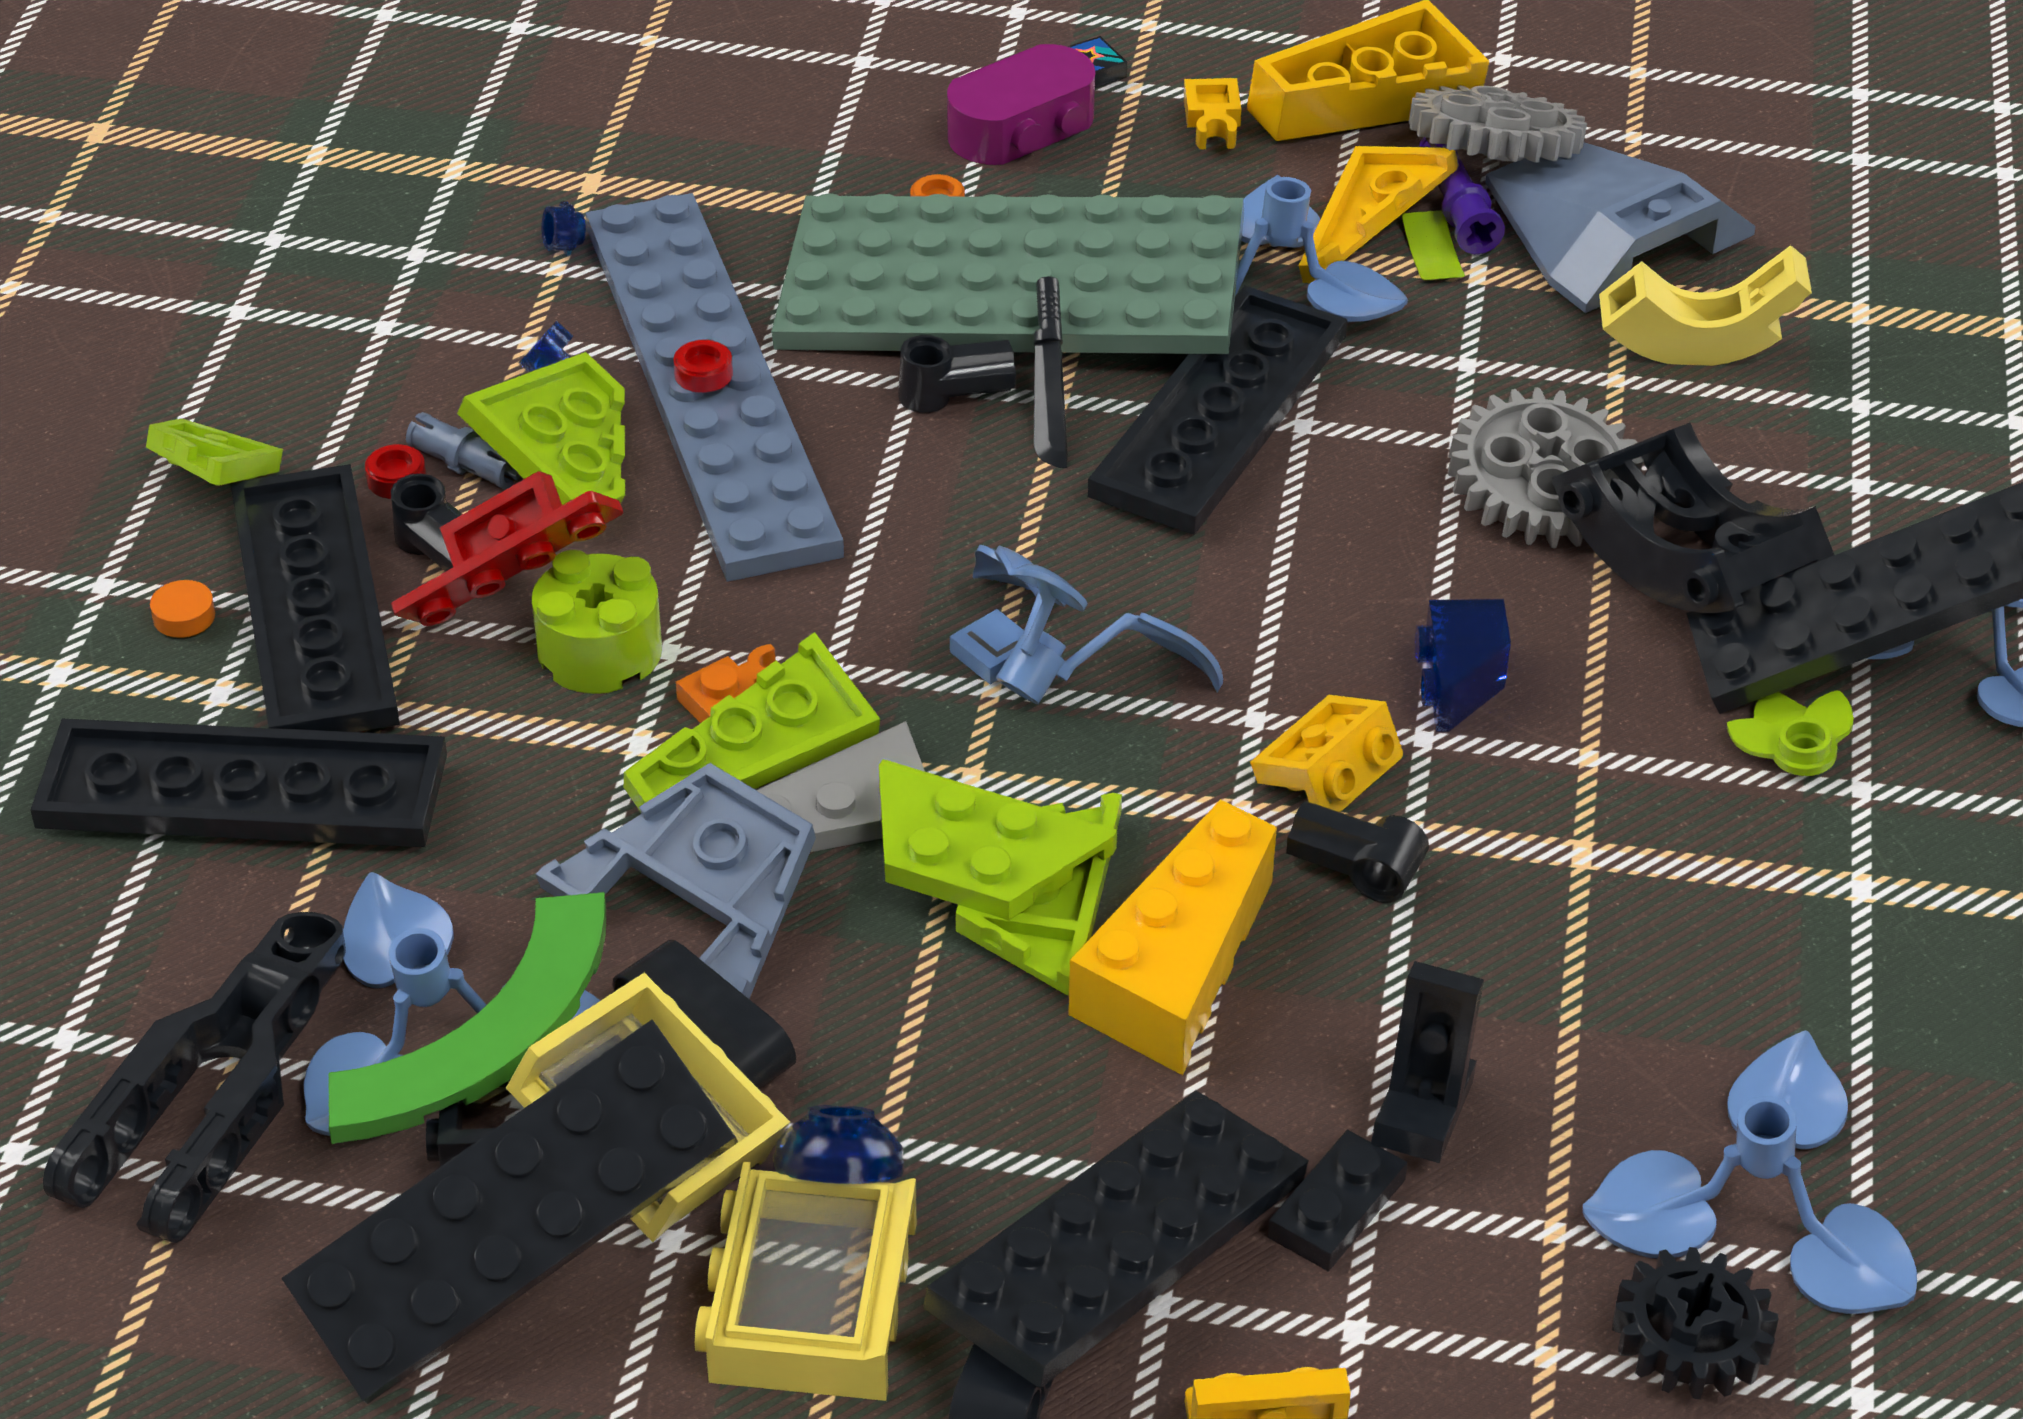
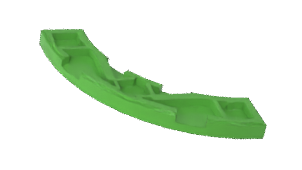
[328,892,606,1144]

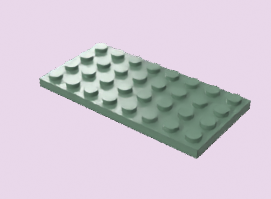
[771,194,1244,354]

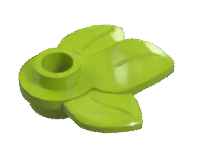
[1727,690,1854,776]

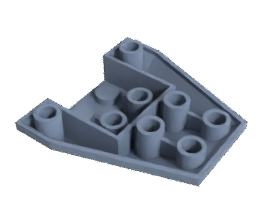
[1485,142,1756,313]

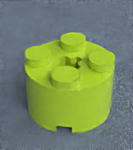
[532,550,662,694]

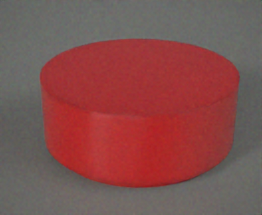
[673,340,733,393]
[365,444,426,499]

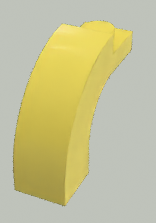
[1599,245,1812,366]

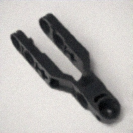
[43,912,346,1243]

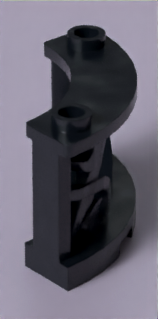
[1552,422,1835,613]

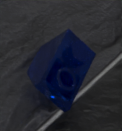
[1415,599,1511,732]

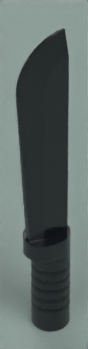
[1033,276,1068,468]

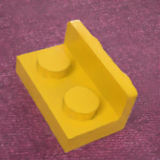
[1250,695,1403,812]
[1185,1367,1351,1419]

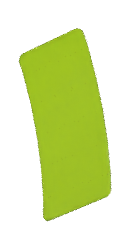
[1402,211,1465,280]

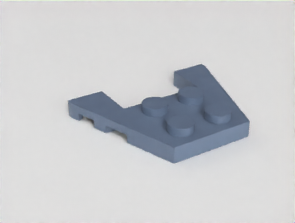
[536,763,816,999]

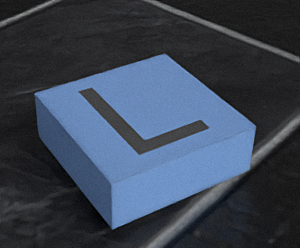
[950,609,1024,684]

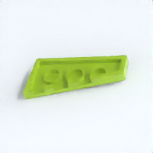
[623,632,880,812]

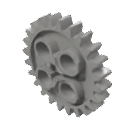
[1408,85,1587,162]
[1448,387,1644,548]

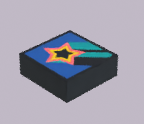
[1068,36,1127,88]

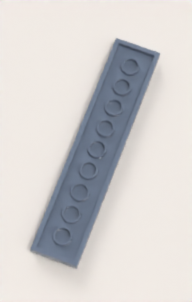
[586,193,844,582]

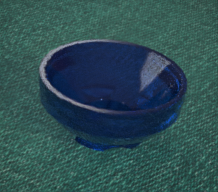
[773,1105,904,1184]

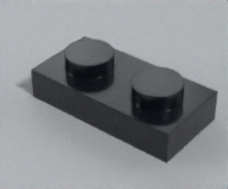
[1268,1129,1408,1272]

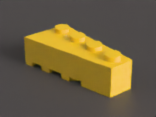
[1247,0,1490,141]
[1068,799,1277,1076]

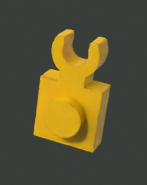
[1184,78,1241,149]

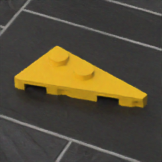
[1299,146,1459,283]

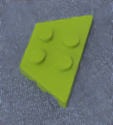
[879,759,1117,920]
[956,793,1122,995]

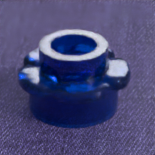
[541,201,586,256]

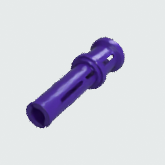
[1419,137,1505,255]

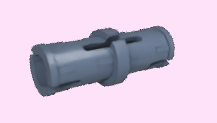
[406,412,520,489]

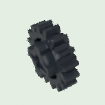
[1612,1247,1779,1399]

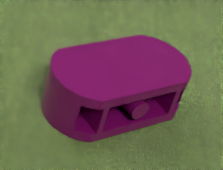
[947,44,1095,165]

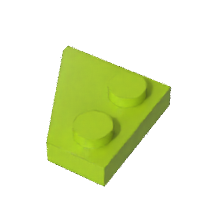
[146,418,283,486]

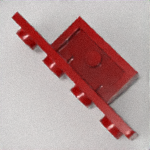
[391,471,624,626]

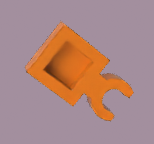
[676,644,776,723]

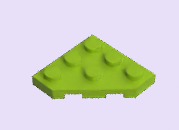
[457,352,625,505]

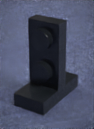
[1371,961,1484,1163]

